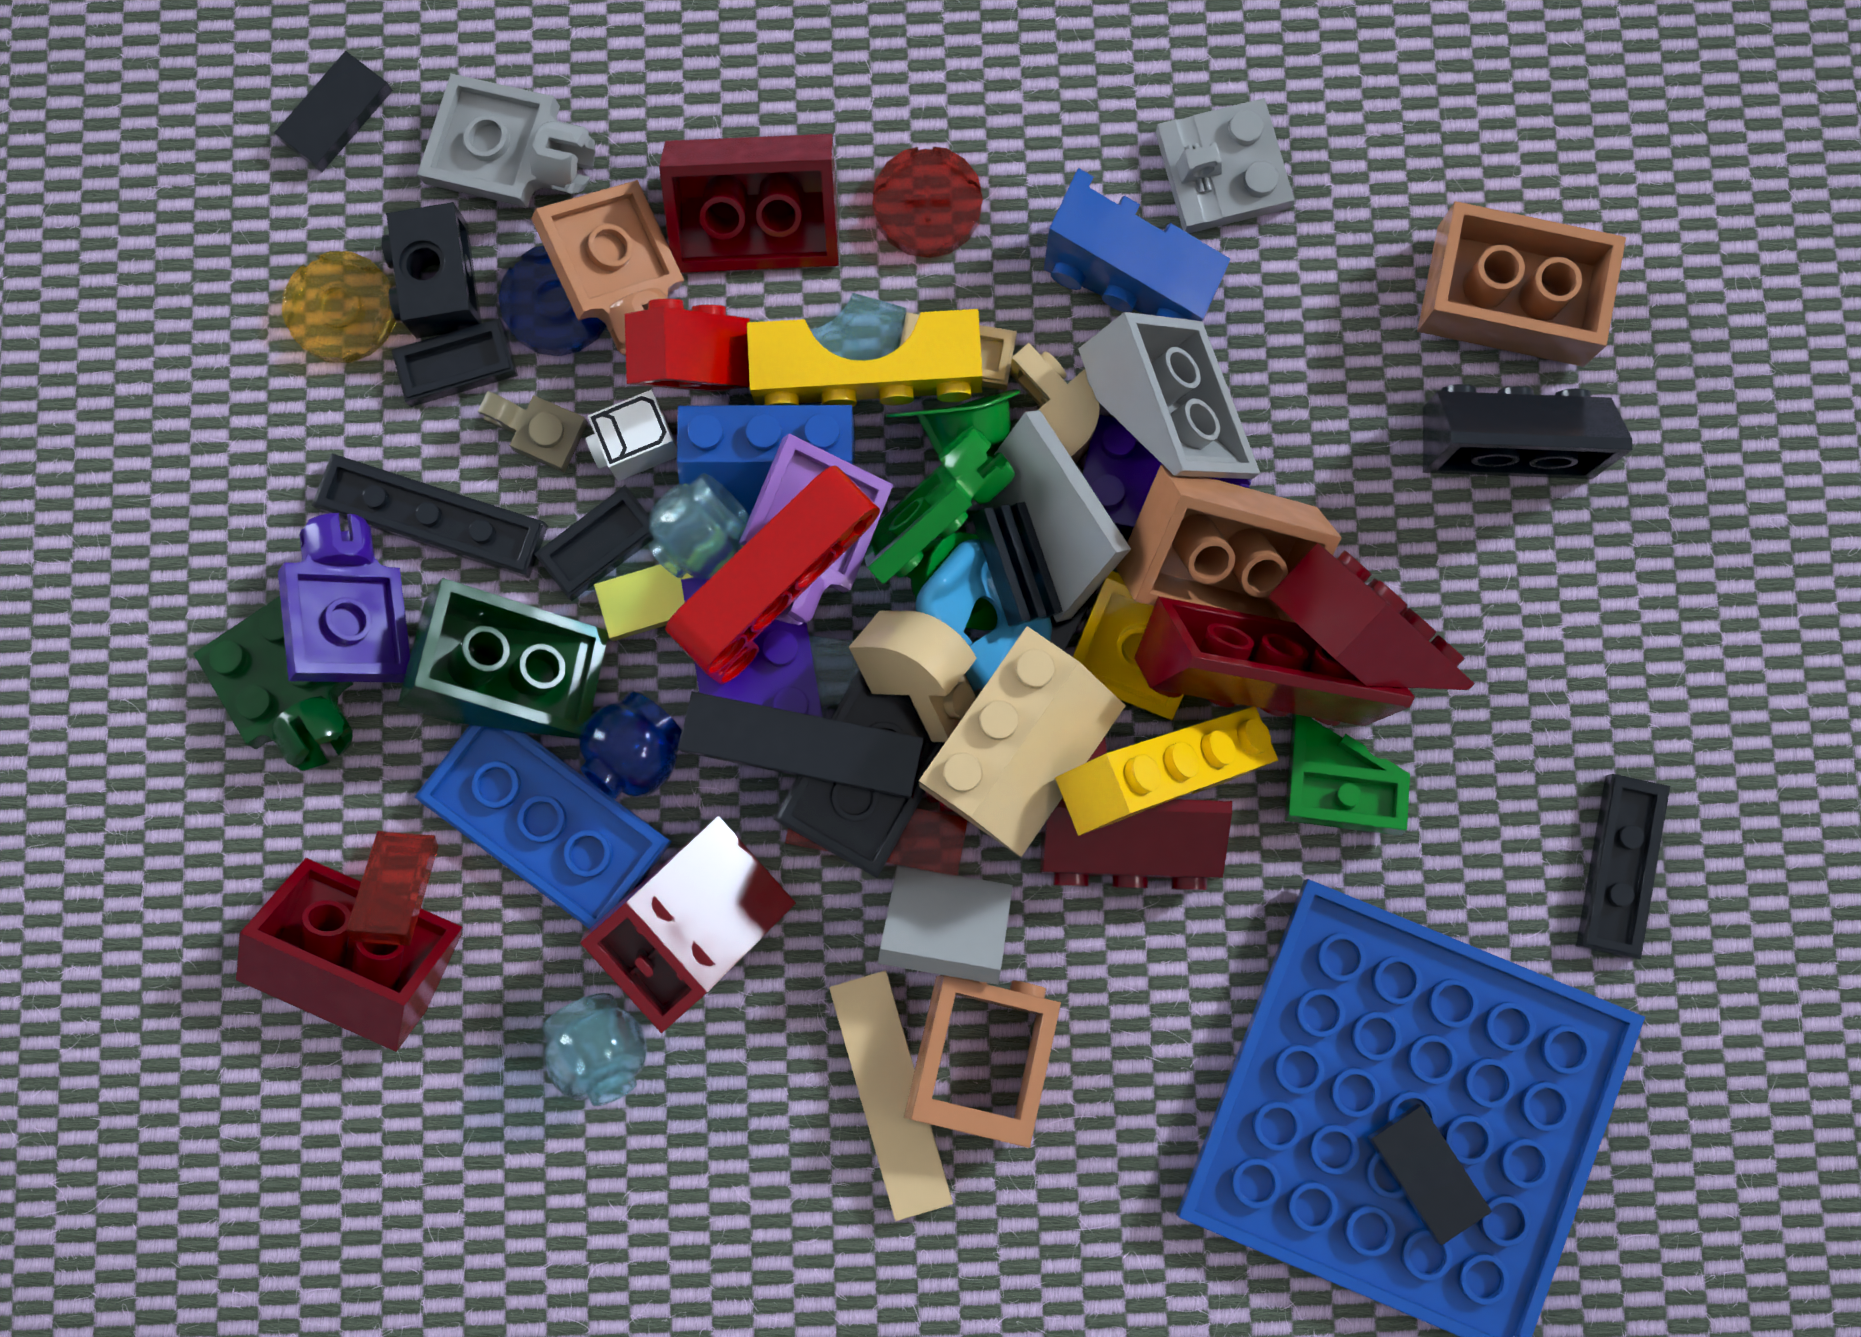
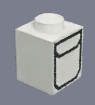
[586,389,677,481]

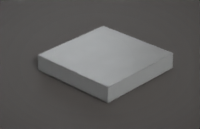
[878,865,1013,985]

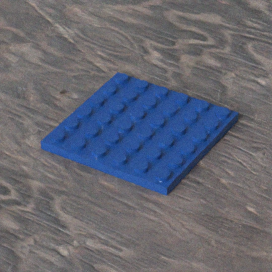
[1176,879,1645,1337]

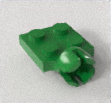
[864,426,1015,584]

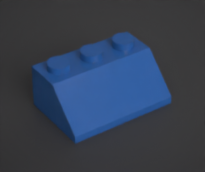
[677,405,855,534]

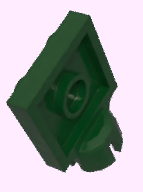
[193,596,353,771]

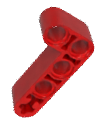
[665,465,880,684]

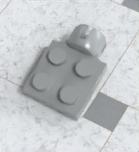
[417,73,596,208]

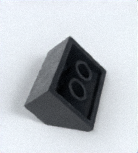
[1423,384,1632,479]

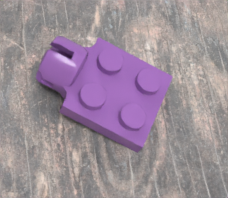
[738,434,893,625]

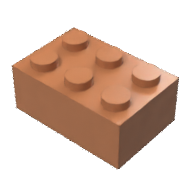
[1417,201,1626,367]
[1116,465,1342,623]

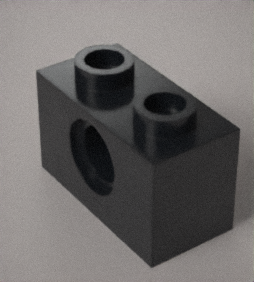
[381,202,482,339]

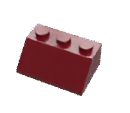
[659,134,839,273]
[1040,797,1232,891]
[236,858,463,1052]

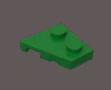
[1285,714,1410,836]

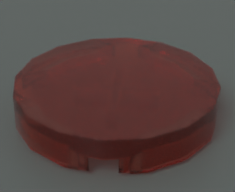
[872,146,983,258]

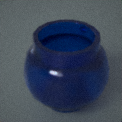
[579,691,682,799]

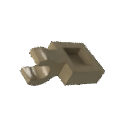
[478,391,588,473]

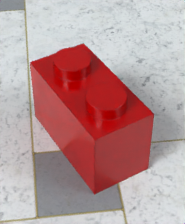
[625,299,750,392]

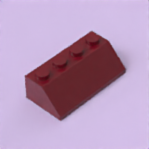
[1134,596,1415,726]

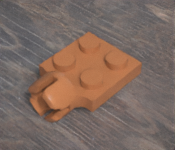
[531,180,684,356]

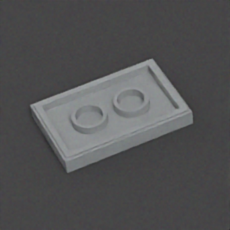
[983,410,1131,622]

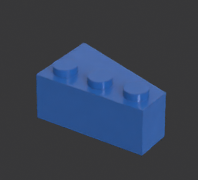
[1044,168,1230,322]

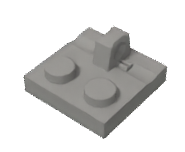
[1155,98,1295,234]

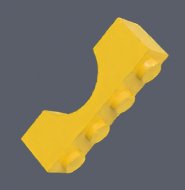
[747,309,983,407]
[1055,707,1278,836]

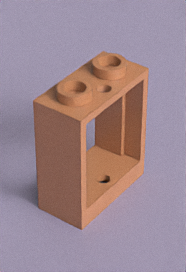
[904,975,1061,1148]

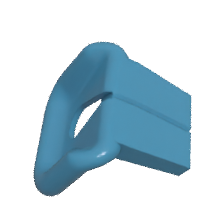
[915,539,1052,691]

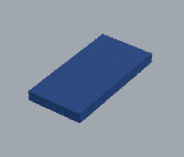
[414,725,672,929]

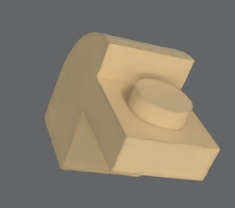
[1010,343,1100,464]
[849,611,977,742]

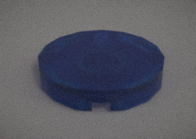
[498,245,606,356]

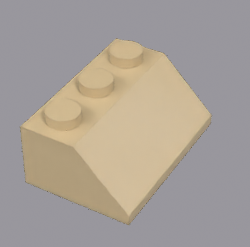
[919,626,1126,858]

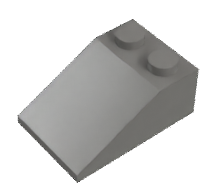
[1078,312,1261,479]

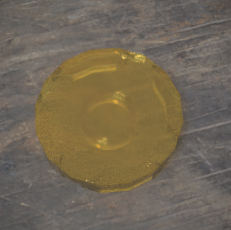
[281,251,396,363]

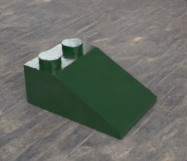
[397,578,608,740]

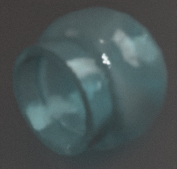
[649,473,750,579]
[542,993,647,1106]

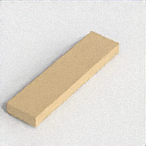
[829,970,953,1222]

